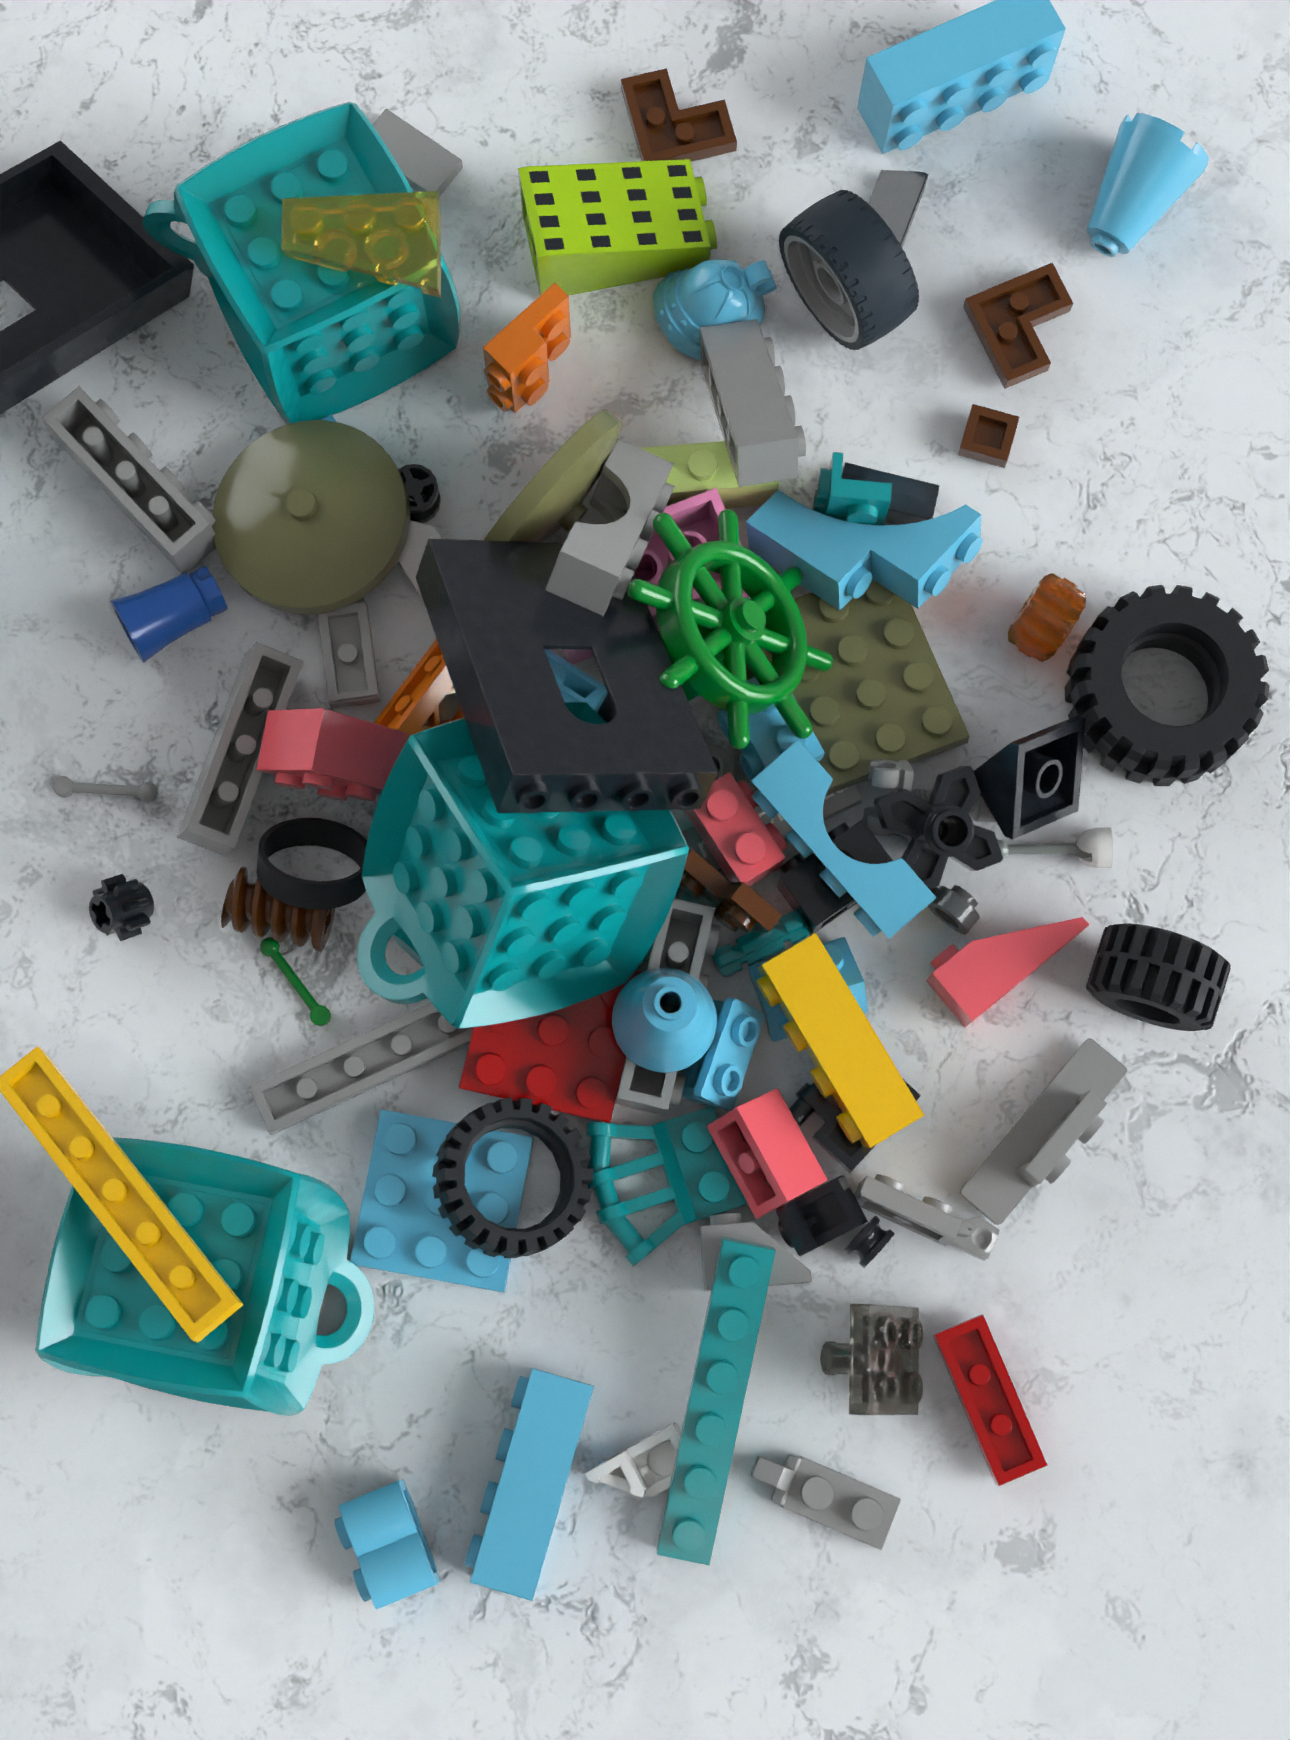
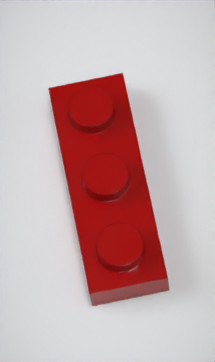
[932,1315,1048,1486]

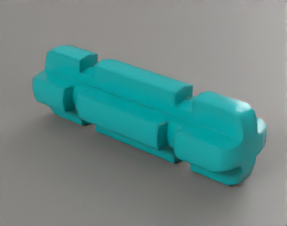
[712,911,809,977]

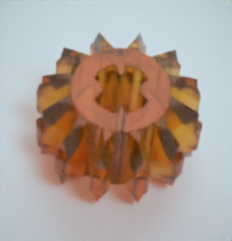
[1008,573,1086,662]

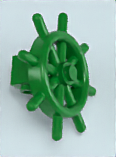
[627,509,833,749]

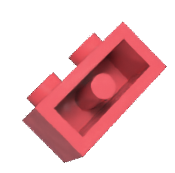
[684,772,787,887]
[706,1088,828,1219]

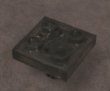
[820,1304,923,1415]

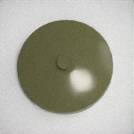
[484,409,623,542]
[212,420,410,615]

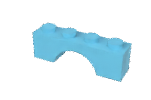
[751,739,937,939]

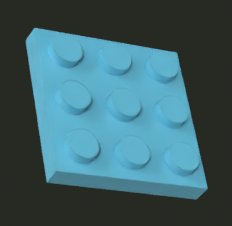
[350,1110,534,1293]

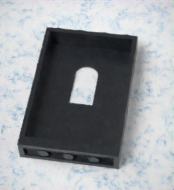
[0,140,194,414]
[415,539,718,814]

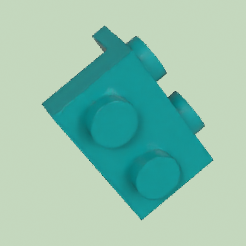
[813,452,892,525]

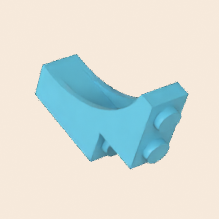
[746,490,983,611]

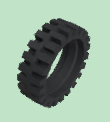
[432,1098,593,1258]

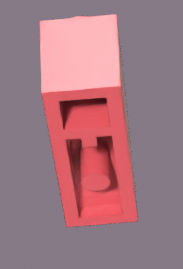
[926,917,1089,1028]

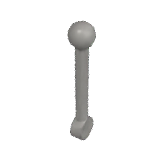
[53,776,158,802]

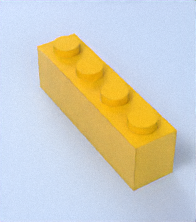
[756,933,925,1148]

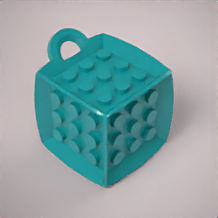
[143,102,461,424]
[357,702,689,1028]
[35,1137,375,1416]

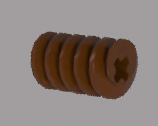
[221,867,335,952]

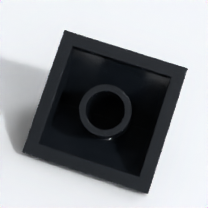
[974,716,1086,840]

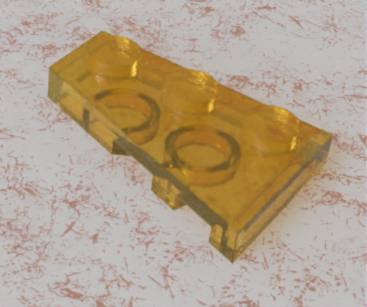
[281,191,441,298]

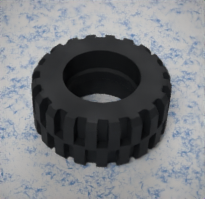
[1064,585,1270,786]

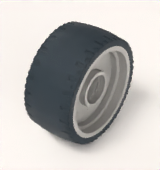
[779,190,919,350]

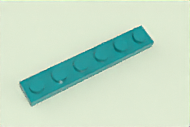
[656,1236,776,1565]

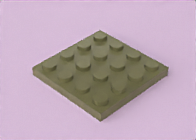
[746,579,970,795]

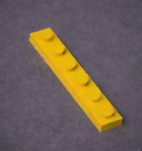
[0,1046,243,1343]

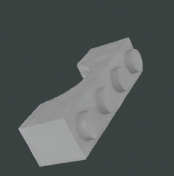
[545,439,675,616]

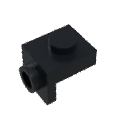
[776,1175,868,1256]

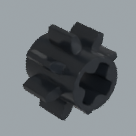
[89,874,154,941]

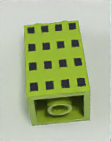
[518,159,717,296]

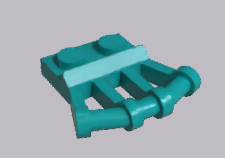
[586,1106,747,1267]

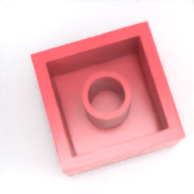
[256,708,409,801]

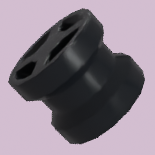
[398,464,441,523]

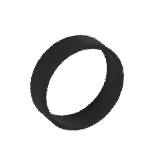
[256,818,367,909]

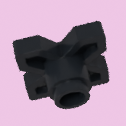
[873,766,1003,889]

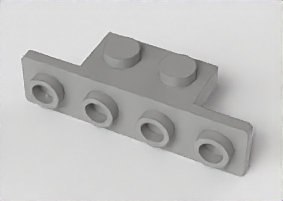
[960,1038,1127,1225]

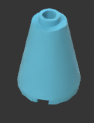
[1087,113,1209,257]
[612,968,717,1073]

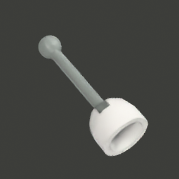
[997,827,1113,868]

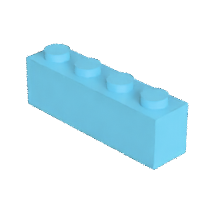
[464,1368,594,1601]

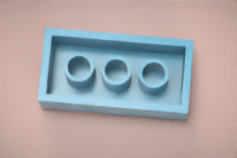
[857,0,1066,154]

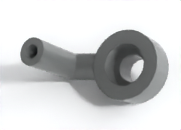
[928,885,980,935]

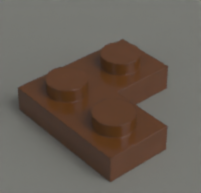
[621,68,737,162]
[963,262,1074,389]
[679,849,782,933]

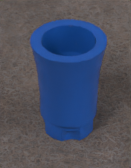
[110,566,228,663]

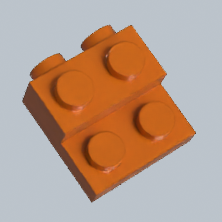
[482,283,571,413]

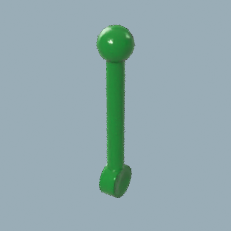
[260,937,331,1026]

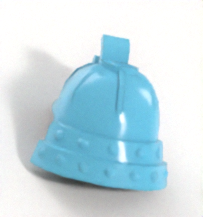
[653,259,777,361]

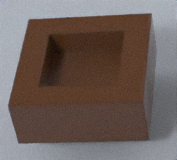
[958,404,1020,468]

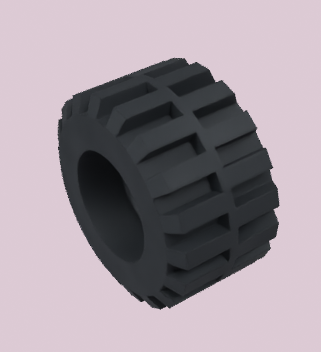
[1086,923,1231,1031]

